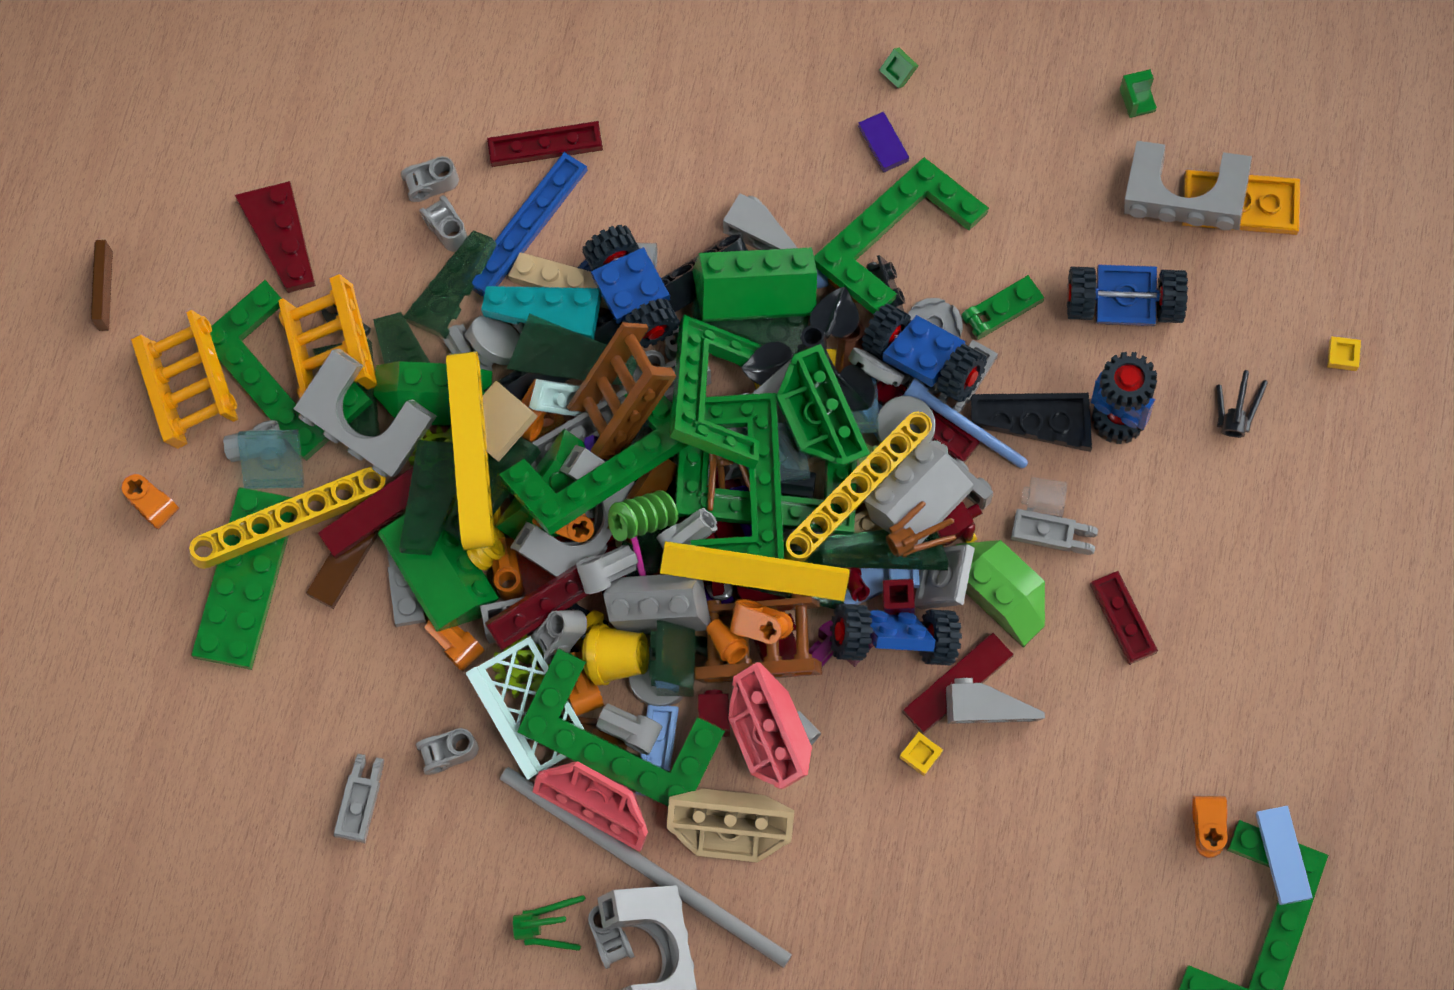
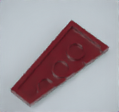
[235,181,316,293]

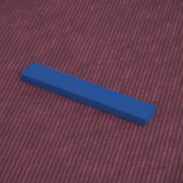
[464,152,588,297]

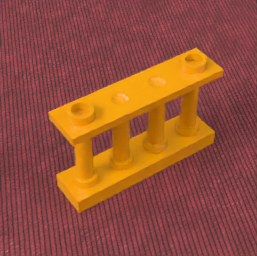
[278,274,377,399]
[131,310,238,449]

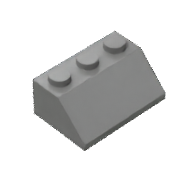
[864,440,975,545]
[604,574,711,634]

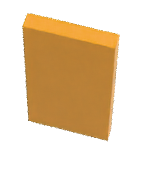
[1182,170,1300,235]

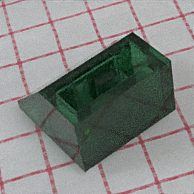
[649,620,696,697]

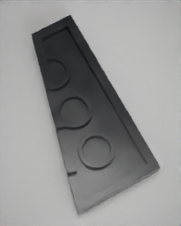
[970,393,1092,452]

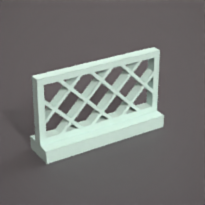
[466,636,584,780]

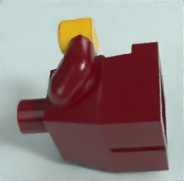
[938,502,983,546]

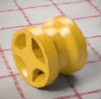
[467,536,505,570]

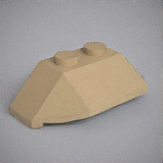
[667,789,794,862]

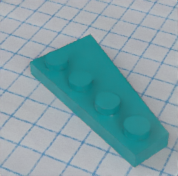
[481,286,602,343]

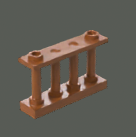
[567,322,677,460]
[695,594,822,684]

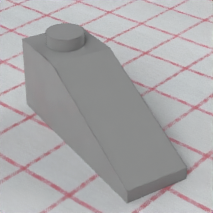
[723,193,797,250]
[946,678,1045,724]

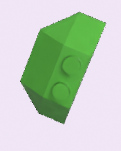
[956,540,1045,648]

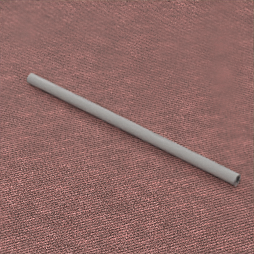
[500,767,792,968]

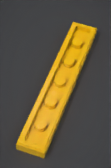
[660,541,850,601]

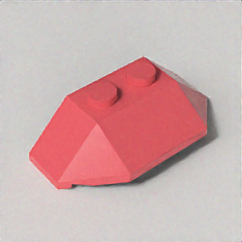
[728,662,812,789]
[532,761,648,852]

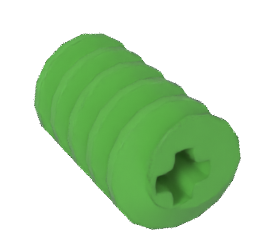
[608,490,678,541]

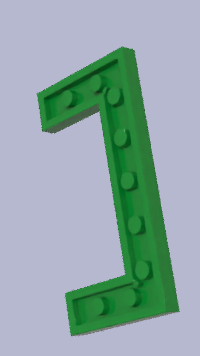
[814,157,989,315]
[210,280,373,461]
[670,315,762,469]
[499,393,689,536]
[691,393,784,559]
[674,445,857,536]
[517,648,725,807]
[1178,820,1329,990]

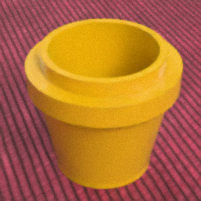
[582,624,650,686]

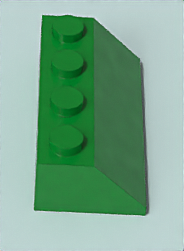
[692,247,817,322]
[378,501,499,632]

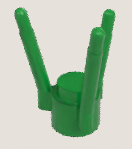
[513,895,586,951]

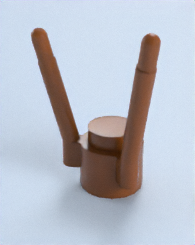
[707,454,750,511]
[886,501,956,558]

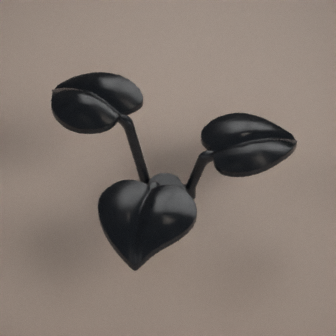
[742,287,875,412]

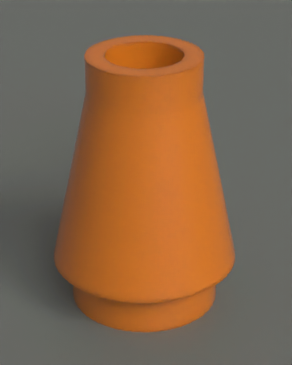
[706,619,748,664]

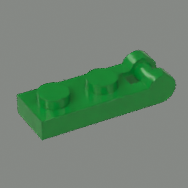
[961,275,1045,340]

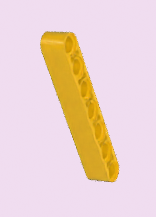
[446,351,495,550]
[784,411,932,562]
[189,467,386,569]

